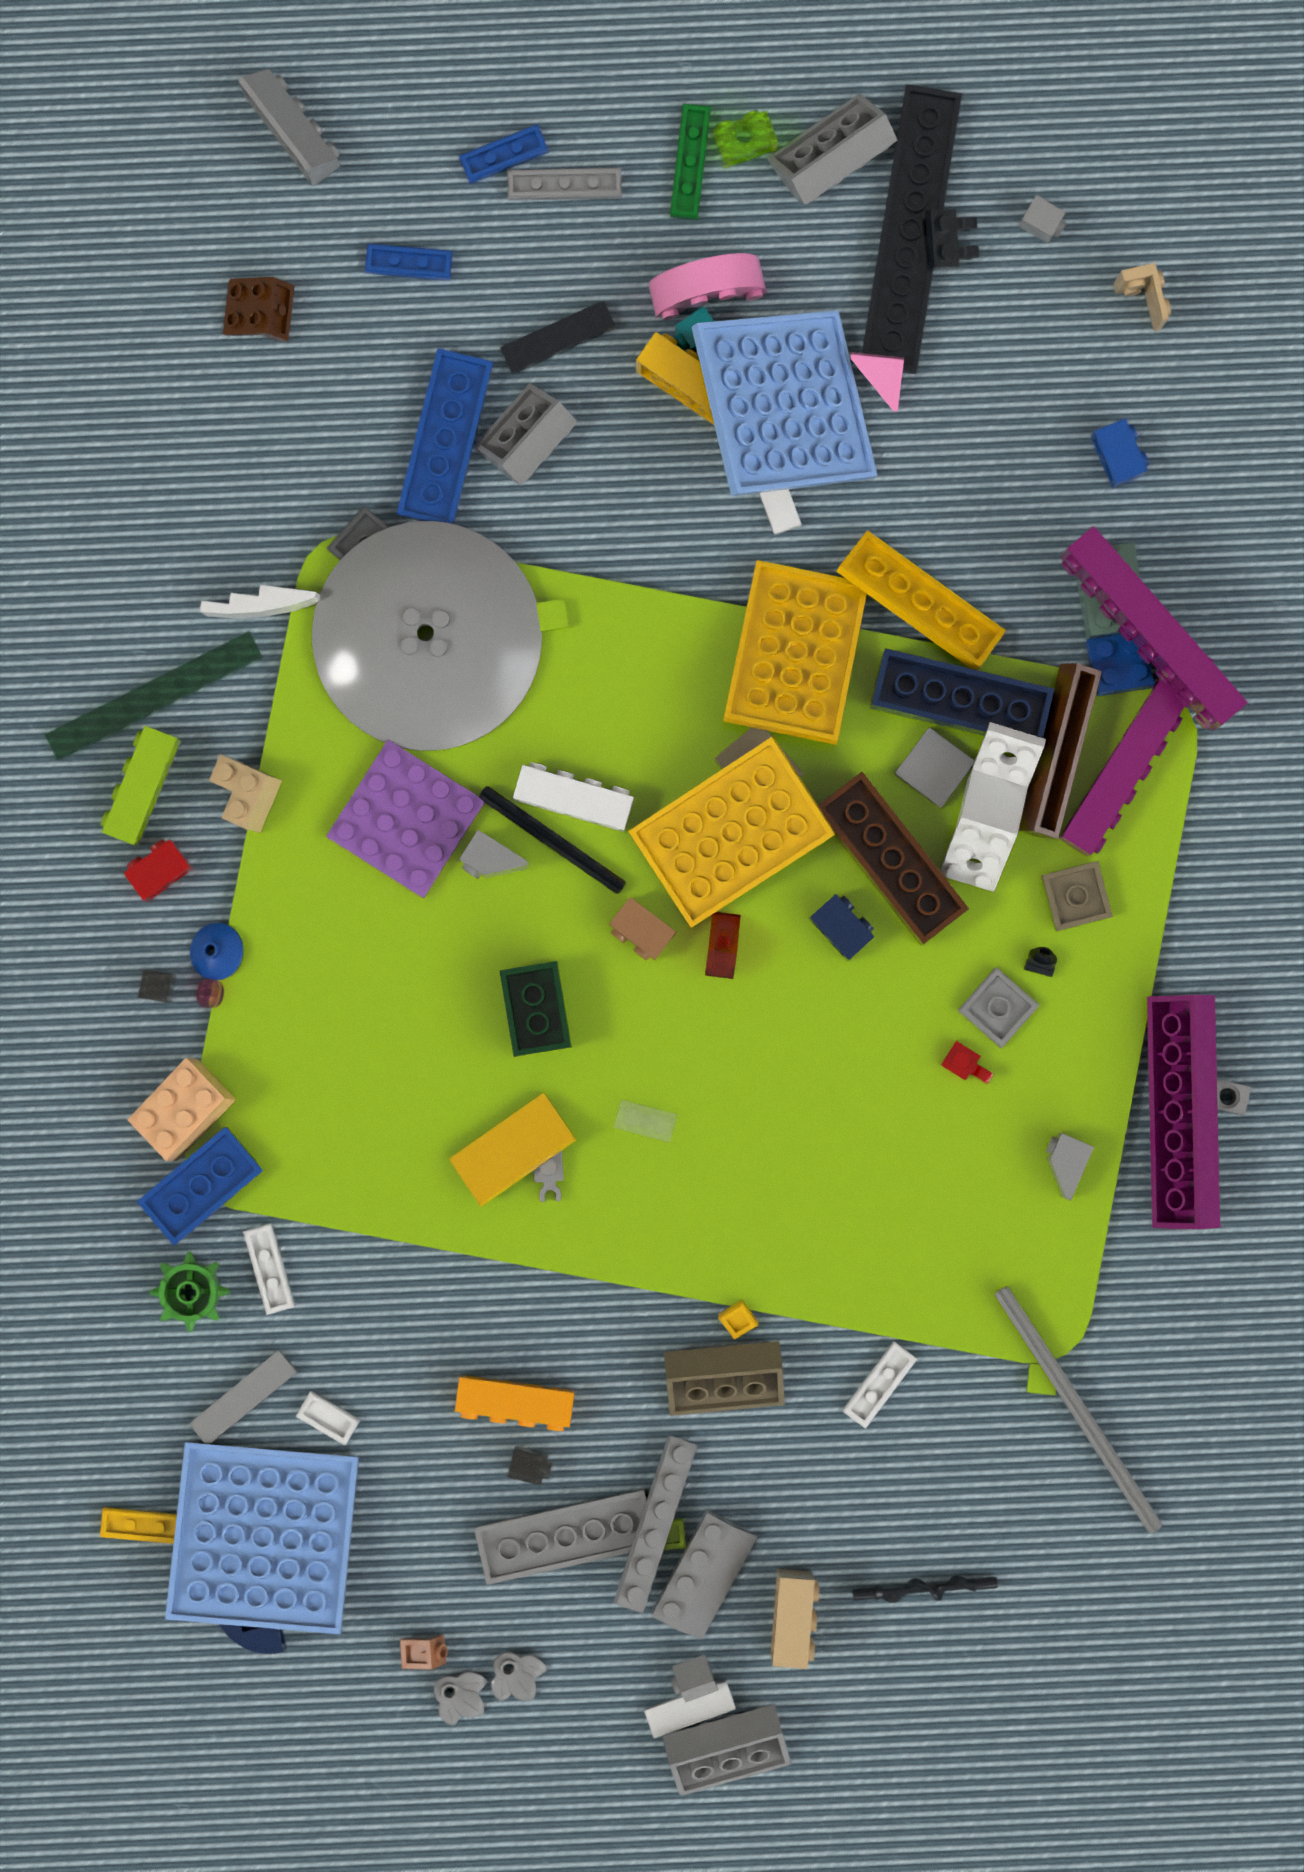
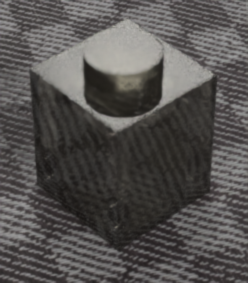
[138,969,177,1003]
[507,1446,552,1486]

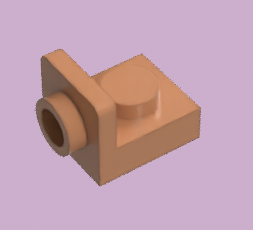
[400,1635,448,1670]

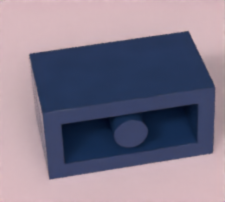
[809,894,874,961]

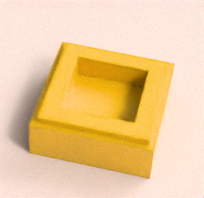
[718,1300,759,1340]

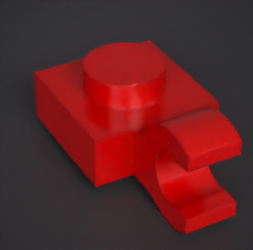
[941,1041,994,1084]

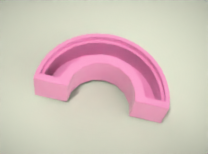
[648,253,767,320]

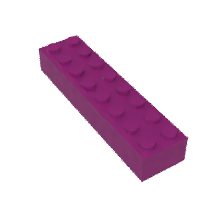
[1060,526,1248,731]
[1147,995,1220,1229]

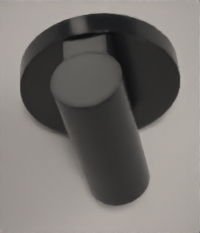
[1024,947,1057,977]

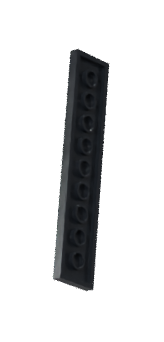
[862,84,962,375]

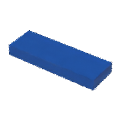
[459,124,549,184]
[365,243,453,281]

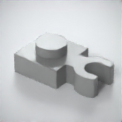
[534,1151,564,1202]

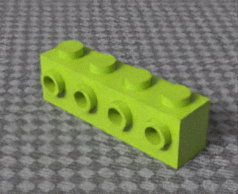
[100,726,181,847]

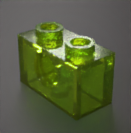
[712,110,778,169]

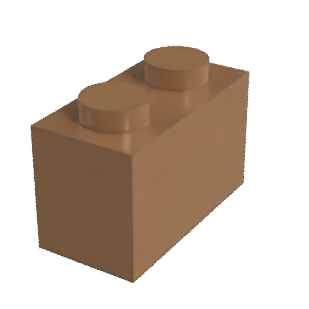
[609,897,676,961]

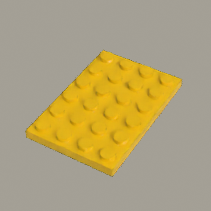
[723,560,867,745]
[628,736,836,928]

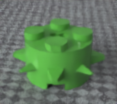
[150,1252,230,1332]

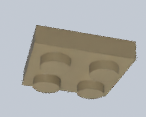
[1041,861,1113,932]

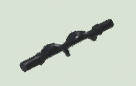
[852,1575,998,1603]

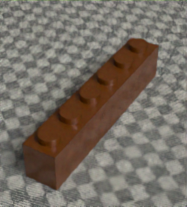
[1018,663,1102,839]

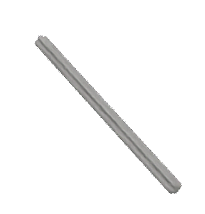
[995,1286,1162,1533]

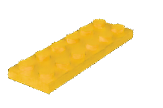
[836,530,1006,670]

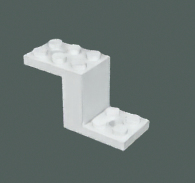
[940,722,1046,892]

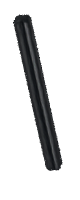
[479,786,626,894]

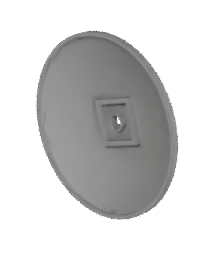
[312,521,542,751]

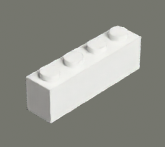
[513,762,634,832]

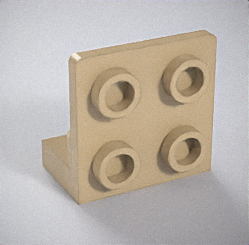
[1113,263,1171,332]

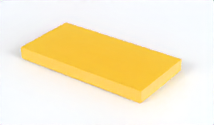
[449,1093,576,1207]

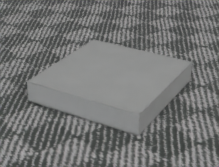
[895,728,975,808]
[957,967,1039,1048]

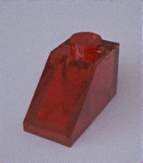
[705,912,741,979]

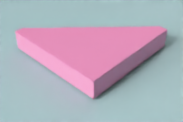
[850,352,904,412]

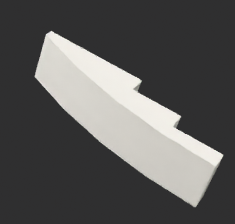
[200,585,321,618]

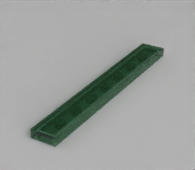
[45,631,263,761]

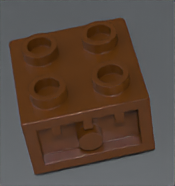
[223,277,295,342]

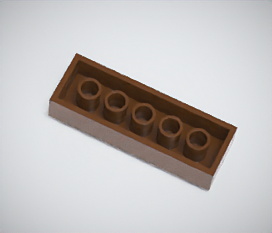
[818,772,969,946]

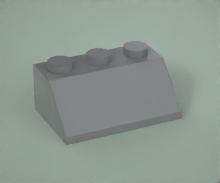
[473,383,577,486]

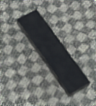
[500,300,616,375]

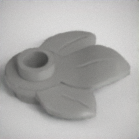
[491,1651,547,1701]
[434,1671,487,1726]

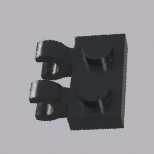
[925,209,979,269]

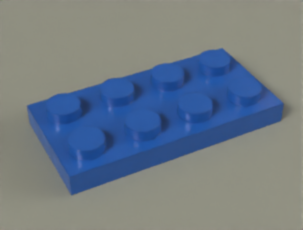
[137,1126,264,1246]

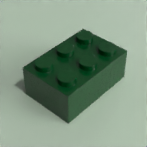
[500,961,572,1057]

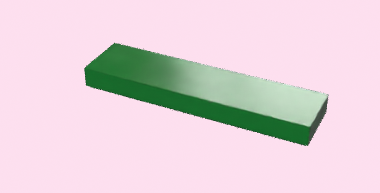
[670,103,711,221]

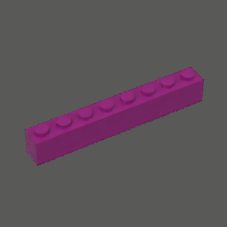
[1058,657,1214,857]

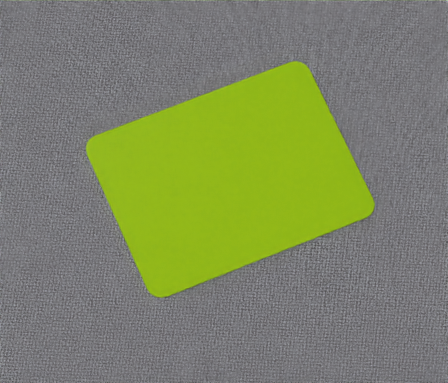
[185,535,1197,1363]

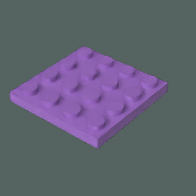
[326,740,485,898]

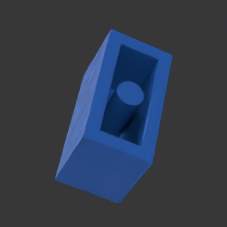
[1090,418,1149,489]

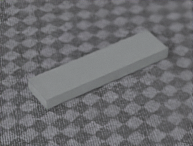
[507,168,622,201]
[189,1349,298,1444]

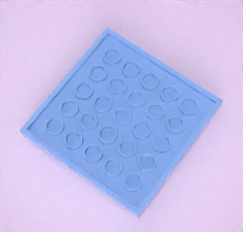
[692,310,877,496]
[165,1442,359,1634]

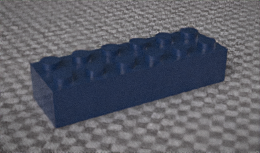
[870,648,1054,738]

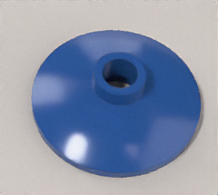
[190,923,244,980]

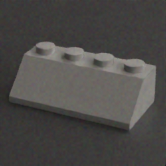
[238,69,340,187]
[767,93,898,205]
[651,1509,757,1639]
[663,1704,792,1796]

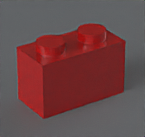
[123,839,194,903]

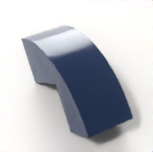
[219,1624,287,1654]

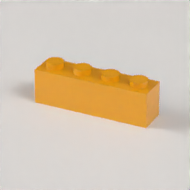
[455,1375,575,1431]

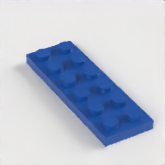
[396,348,494,524]

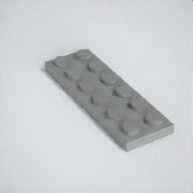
[474,1489,647,1585]

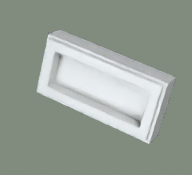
[296,1391,361,1445]

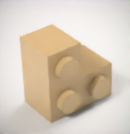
[209,754,282,833]

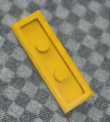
[100,1507,177,1544]

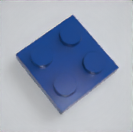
[1085,634,1154,697]

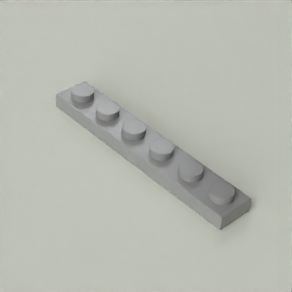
[613,1436,697,1614]

